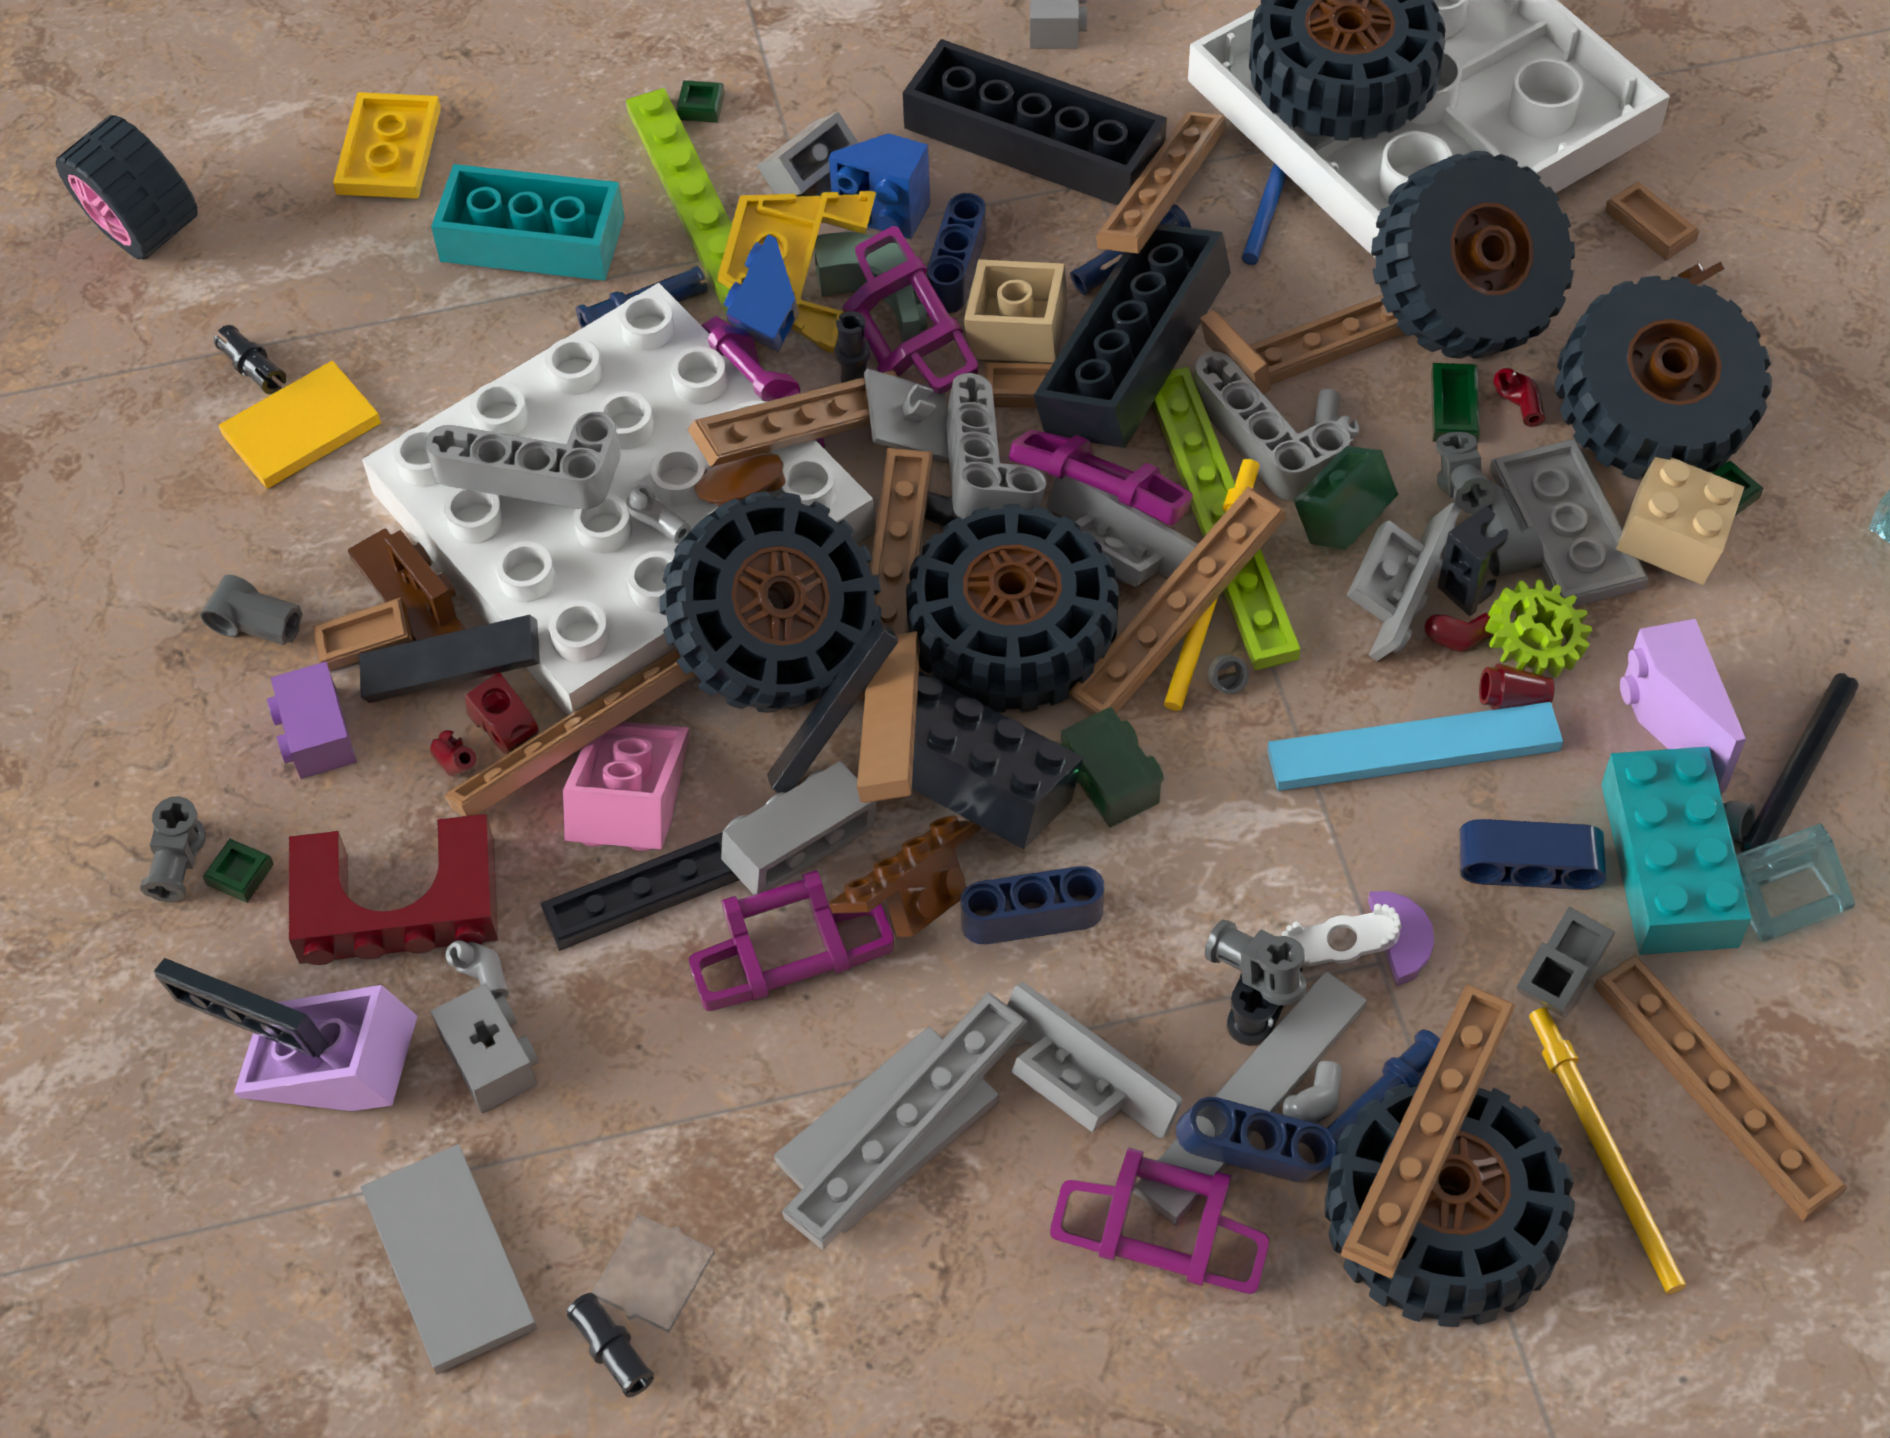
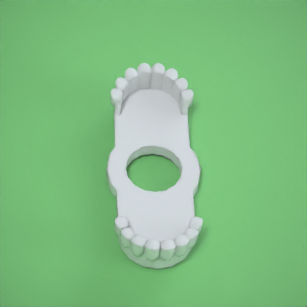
[1282,904,1401,967]

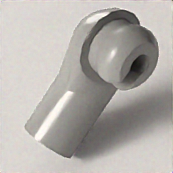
[1314,389,1359,444]
[626,485,691,544]
[445,940,509,1000]
[1283,1061,1342,1123]

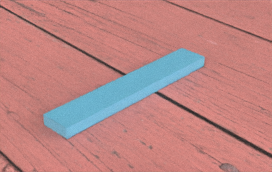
[1267,702,1563,791]

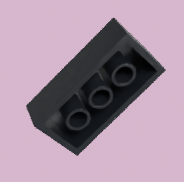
[912,671,1083,850]

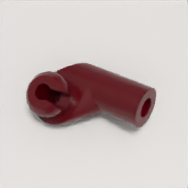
[1493,368,1546,427]
[1424,612,1493,652]
[430,730,476,777]

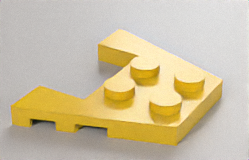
[717,191,876,353]

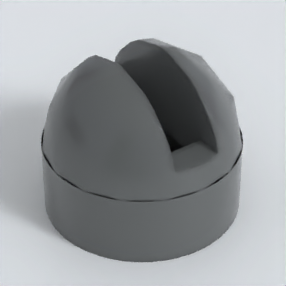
[1208,654,1249,694]
[1723,801,1755,842]

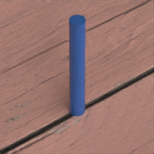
[1242,163,1287,265]

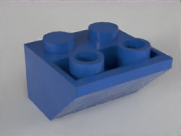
[829,133,930,239]
[724,234,799,353]

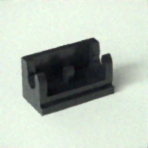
[1437,506,1508,617]

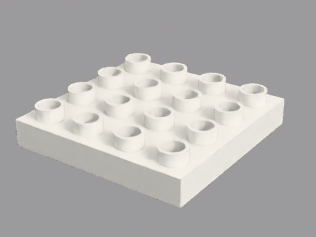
[1188,0,1670,258]
[362,283,875,716]

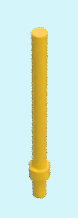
[1164,459,1260,711]
[1529,1007,1686,1294]

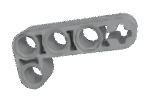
[1194,352,1351,500]
[945,373,1047,519]
[425,412,621,509]

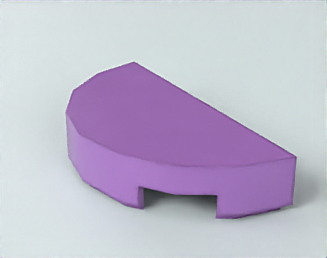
[1368,891,1434,986]

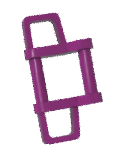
[842,226,979,394]
[701,316,825,448]
[1008,430,1193,525]
[689,870,894,1011]
[1050,1147,1270,1294]

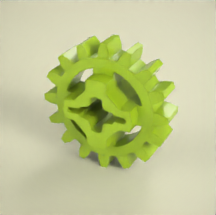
[1485,579,1592,678]

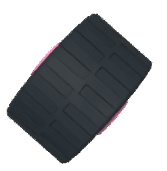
[56,115,198,260]

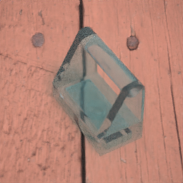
[1736,823,1855,942]

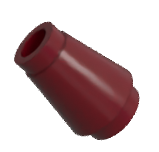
[1479,663,1555,710]

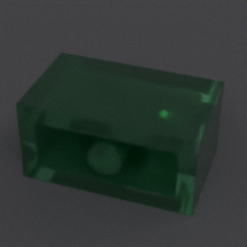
[1293,446,1399,549]
[1061,707,1164,828]

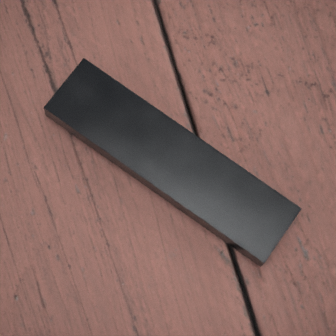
[359,614,540,703]
[767,619,898,793]
[540,832,740,951]
[153,958,329,1058]

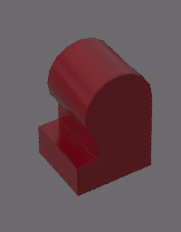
[465,671,539,754]

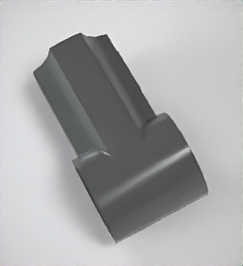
[1485,485,1544,577]
[200,575,303,645]

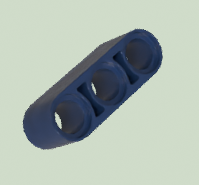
[927,193,986,314]
[1459,819,1606,890]
[961,866,1104,945]
[1176,1097,1337,1182]

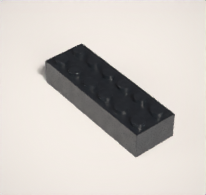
[902,39,1167,205]
[1034,224,1231,448]

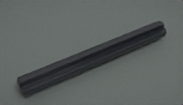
[1741,673,1859,863]

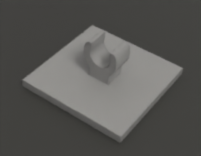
[864,369,949,463]

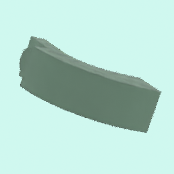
[814,232,928,343]

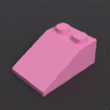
[563,722,689,851]

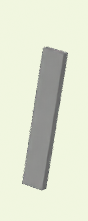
[1134,971,1367,1225]
[782,992,1028,1250]

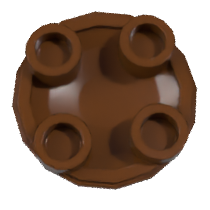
[694,452,786,507]

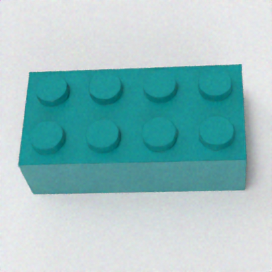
[431,164,625,281]
[1601,746,1752,955]

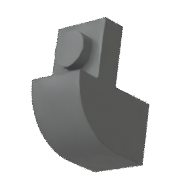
[1517,907,1615,1018]

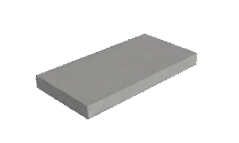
[1489,439,1649,607]
[774,1026,999,1234]
[360,1144,537,1375]

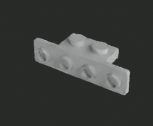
[1047,476,1198,587]
[1347,502,1461,661]
[1007,982,1182,1138]

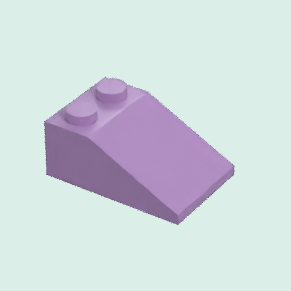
[1620,619,1746,792]
[234,985,417,1111]

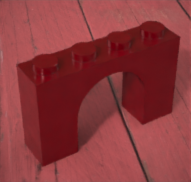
[289,814,498,965]

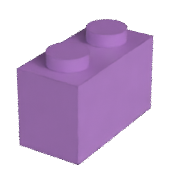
[267,662,356,779]

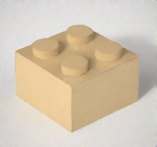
[964,259,1068,363]
[1616,457,1744,585]

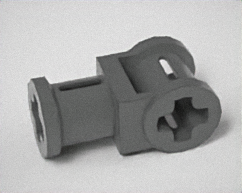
[1436,432,1496,514]
[140,796,206,902]
[1205,919,1306,1005]

